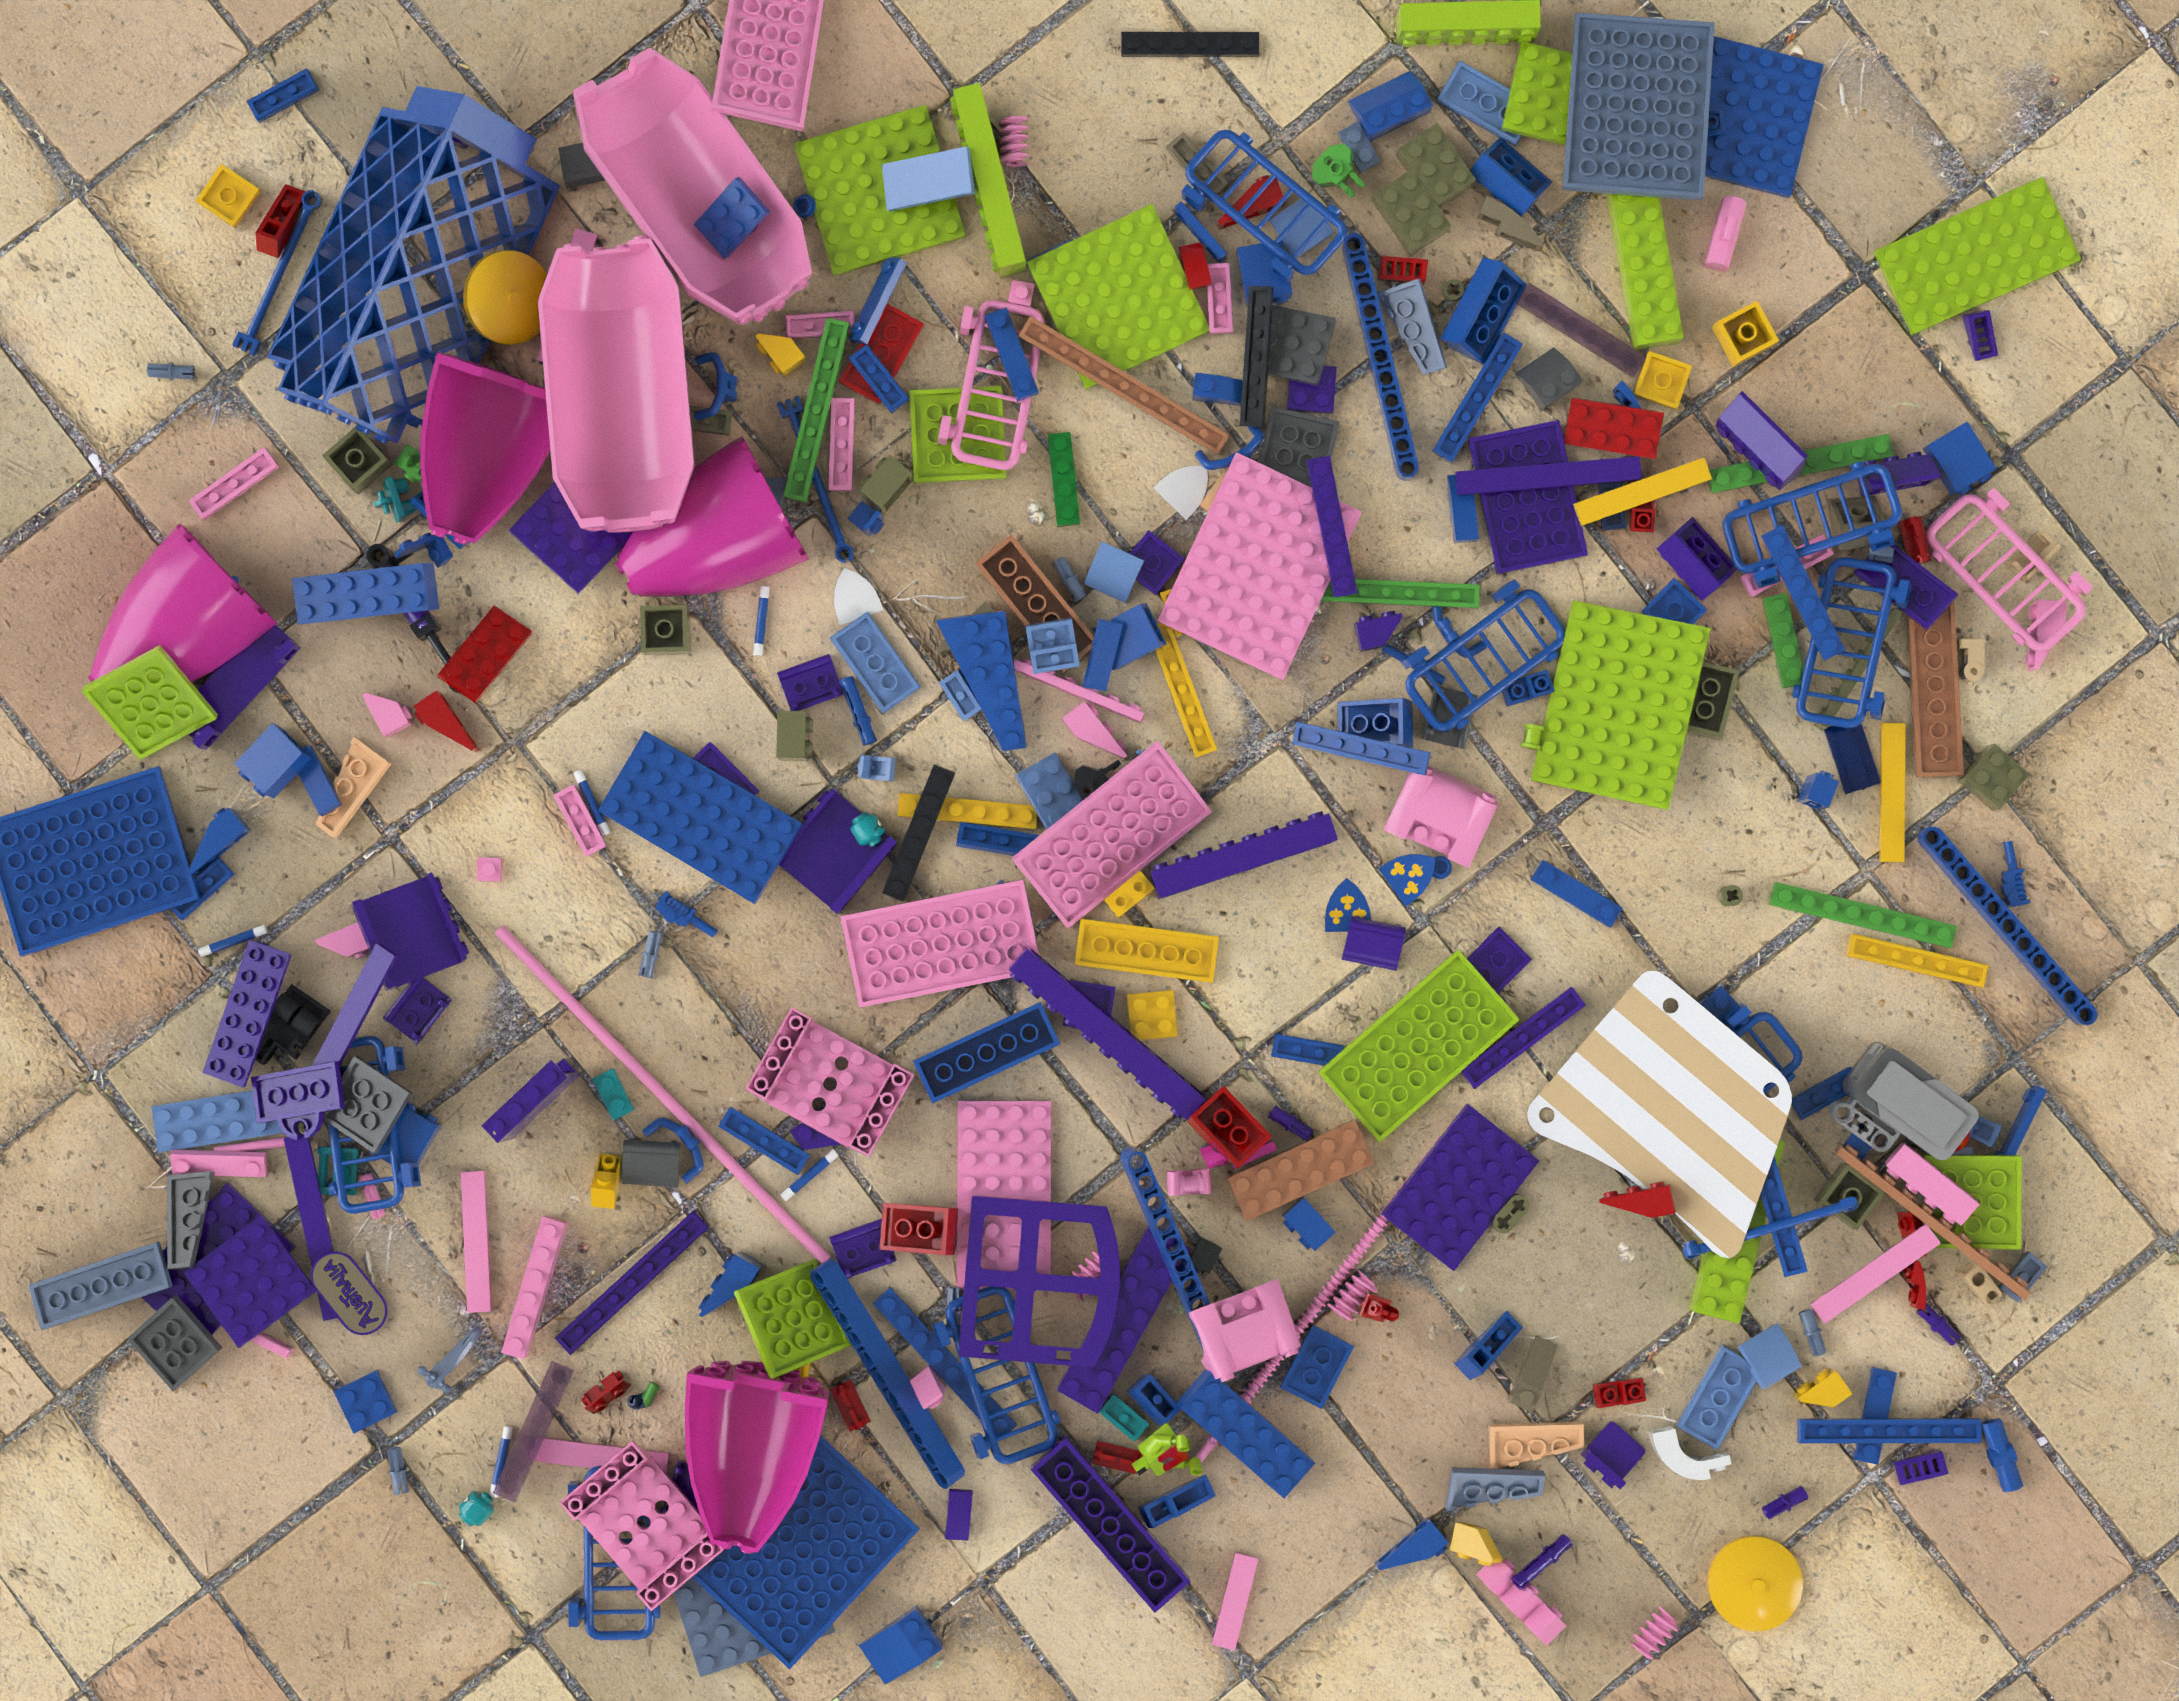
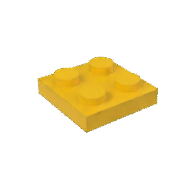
[195,164,261,229]
[1633,351,1692,411]
[1127,990,1178,1040]

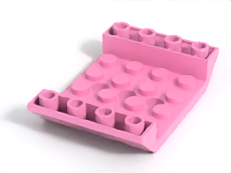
[745,1007,914,1157]
[559,1441,724,1611]

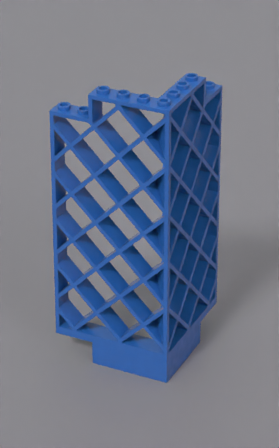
[267,86,560,444]

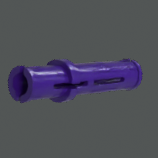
[1511,1534,1573,1590]

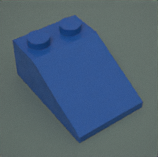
[1338,698,1413,747]
[859,1605,943,1684]

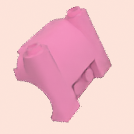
[1384,766,1499,868]
[1188,1279,1301,1382]

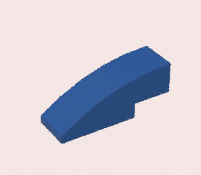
[1447,475,1479,543]
[1138,1475,1216,1528]

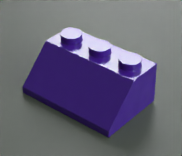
[1857,452,1941,497]
[1656,517,1737,601]

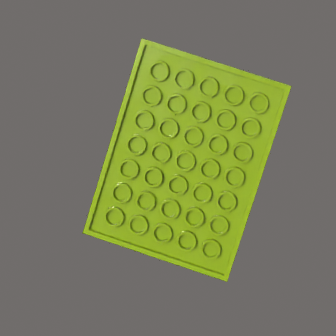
[1531,600,1711,811]

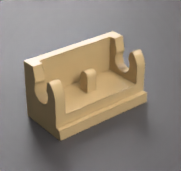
[2005,531,2061,582]

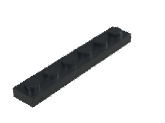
[1121,32,1259,57]
[1240,286,1274,427]
[882,764,956,902]

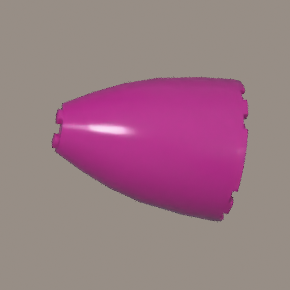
[420,352,550,545]
[615,436,809,597]
[88,523,277,682]
[685,1360,829,1554]

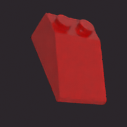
[1187,1086,1272,1169]
[879,1203,958,1255]

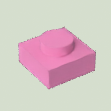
[1008,280,1035,307]
[477,858,502,881]

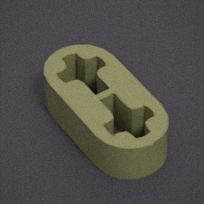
[1492,1194,1529,1233]

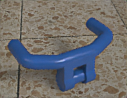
[694,352,737,420]
[1195,427,1263,470]
[1432,607,1487,658]
[642,1117,704,1184]

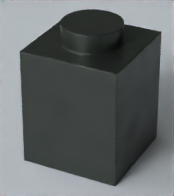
[1190,1236,1222,1275]

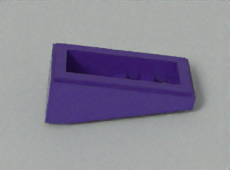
[1962,310,1998,361]
[1893,1449,1949,1485]

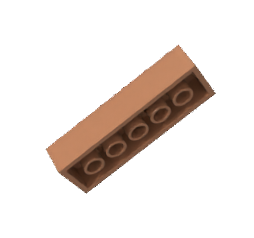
[975,534,1094,674]
[1226,1119,1374,1222]

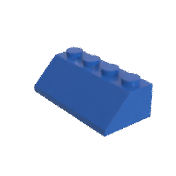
[1440,258,1527,365]

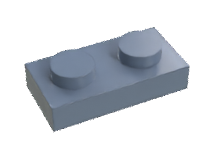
[1337,122,1381,174]
[1998,1251,2047,1303]

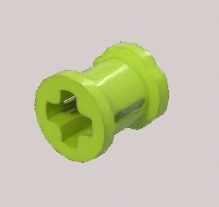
[1520,724,1545,750]

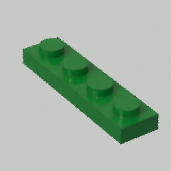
[1047,432,1080,527]

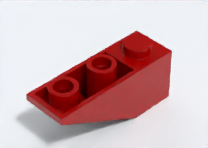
[1599,1181,1676,1218]

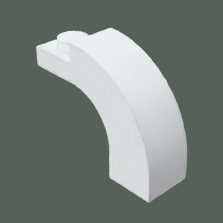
[1648,1426,1731,1480]

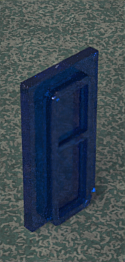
[1824,723,1881,794]

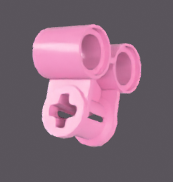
[1167,1169,1212,1196]

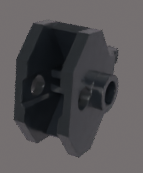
[1074,760,1121,800]

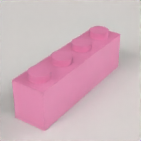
[1885,1141,1980,1226]

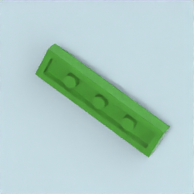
[1762,593,1804,689]

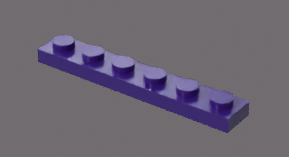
[1306,455,1357,598]
[1461,987,1586,1089]

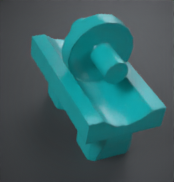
[374,476,416,523]

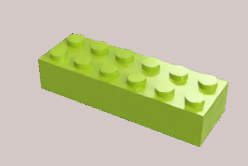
[1396,0,1541,47]

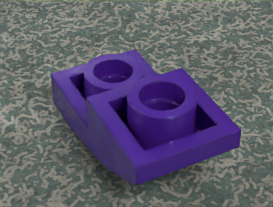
[945,1489,973,1541]

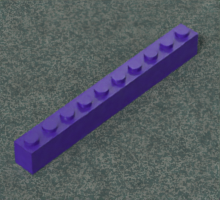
[1009,946,1206,1120]

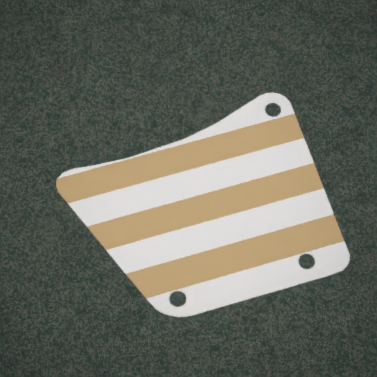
[1527,971,1792,1258]

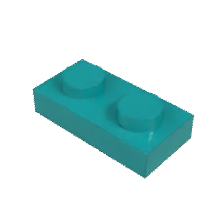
[592,1068,635,1121]
[1099,1393,1149,1442]

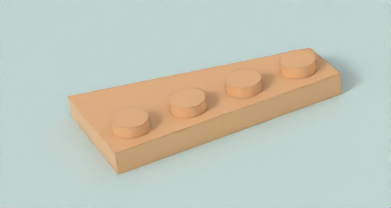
[316,736,391,839]
[1489,1422,1584,1469]

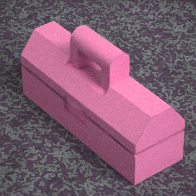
[1703,196,1747,273]

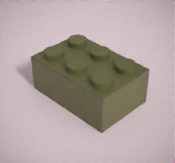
[1396,123,1476,208]
[1372,168,1451,257]
[1687,662,1740,741]

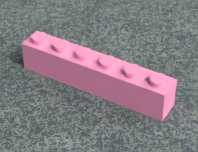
[501,1215,569,1359]

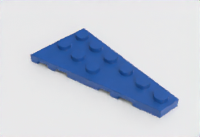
[936,610,1027,751]

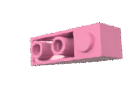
[2026,600,2067,671]
[1062,701,1128,760]
[910,1365,946,1409]

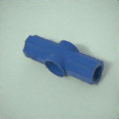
[1982,1418,2023,1492]

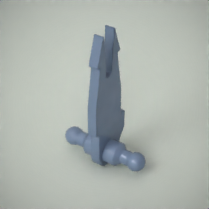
[418,1325,483,1394]

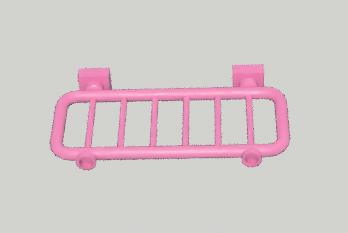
[937,300,1046,470]
[1926,488,2093,652]

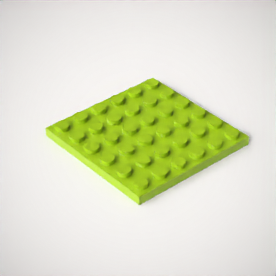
[794,104,966,276]
[1027,204,1210,390]

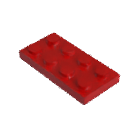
[839,303,925,405]
[1564,397,1664,459]
[438,605,532,703]

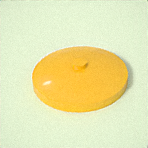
[463,250,547,345]
[1707,1535,1803,1631]

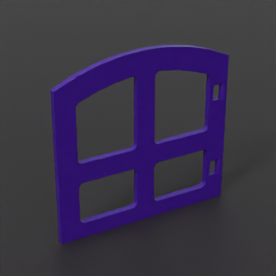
[958,1196,1120,1368]

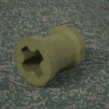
[1718,885,1743,906]

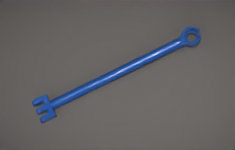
[233,190,322,356]
[777,396,854,563]
[1682,1197,1859,1259]

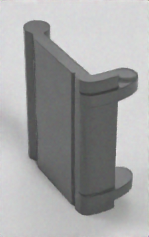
[558,143,605,191]
[1422,684,1478,749]
[622,1138,680,1187]

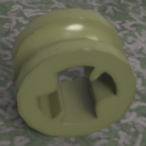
[1442,279,1464,302]

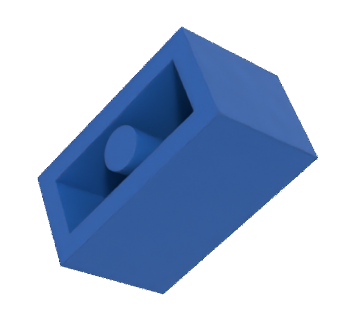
[1797,771,1839,810]
[1282,1196,1336,1251]
[1127,1374,1181,1426]

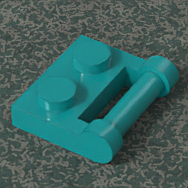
[317,1146,360,1196]

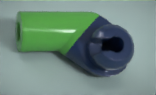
[627,1382,660,1410]

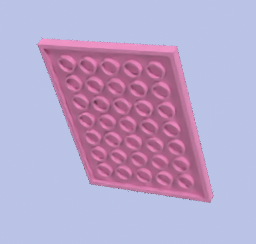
[1157,452,1362,680]

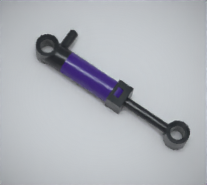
[366,544,463,695]

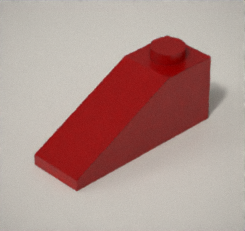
[1217,175,1285,230]
[255,184,306,258]
[413,690,480,752]

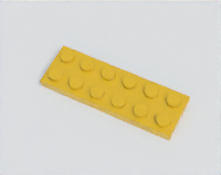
[1075,919,1219,983]

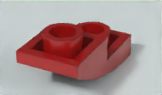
[1178,242,1212,290]
[1630,500,1655,533]
[1903,1260,1926,1310]
[1592,1377,1646,1408]

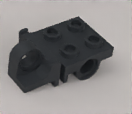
[255,984,331,1065]

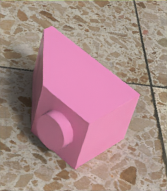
[362,693,413,737]
[315,922,369,959]

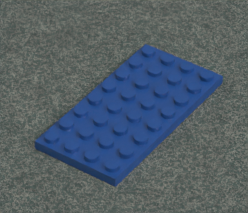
[598,731,803,904]

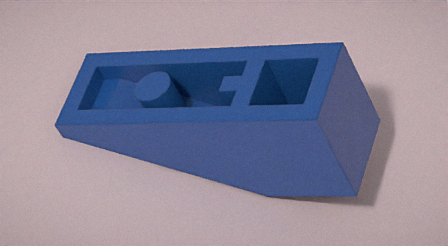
[1192,373,1243,406]
[188,808,251,875]
[1454,1311,1523,1380]
[1375,1518,1449,1570]

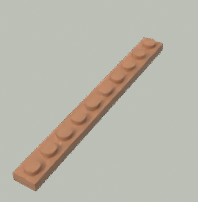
[1018,316,1229,455]
[1835,1143,2031,1300]

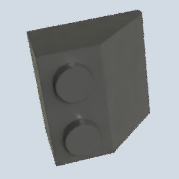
[1515,347,1583,412]

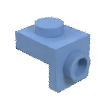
[857,754,896,782]
[1970,1116,2003,1148]

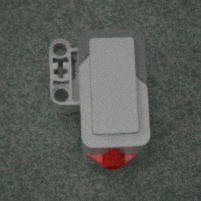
[1829,1041,1979,1160]

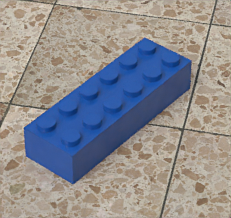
[292,563,439,625]
[913,1002,1060,1104]
[1176,1369,1315,1499]

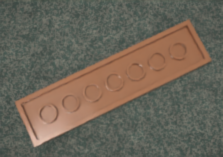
[1907,601,1964,778]

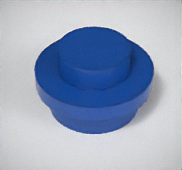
[793,194,816,218]
[1432,856,1452,879]

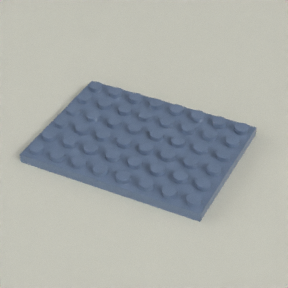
[1562,12,1715,201]

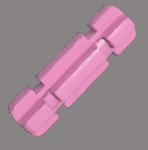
[359,1173,385,1219]

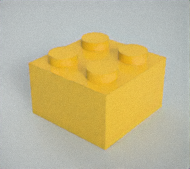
[1711,301,1779,368]

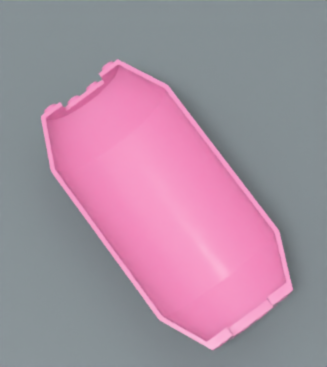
[573,48,812,325]
[538,236,695,532]

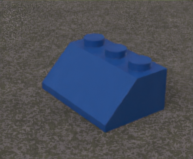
[1348,71,1433,142]
[1470,137,1552,217]

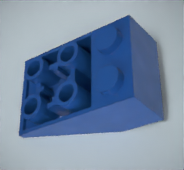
[698,1251,763,1317]

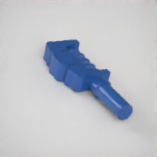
[2000,841,2031,907]
[655,891,718,938]

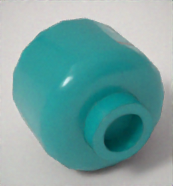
[850,812,885,848]
[459,1491,494,1527]

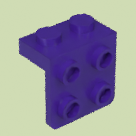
[1580,1421,1645,1490]

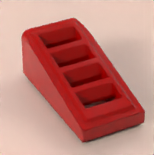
[1378,256,1428,286]

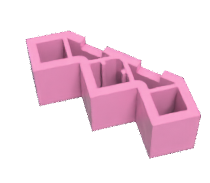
[1476,1558,1566,1646]

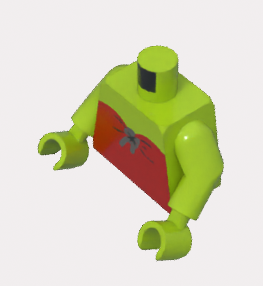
[1132,1423,1202,1476]

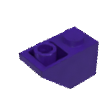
[1354,611,1402,652]

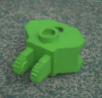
[1312,144,1365,198]
[394,444,422,483]

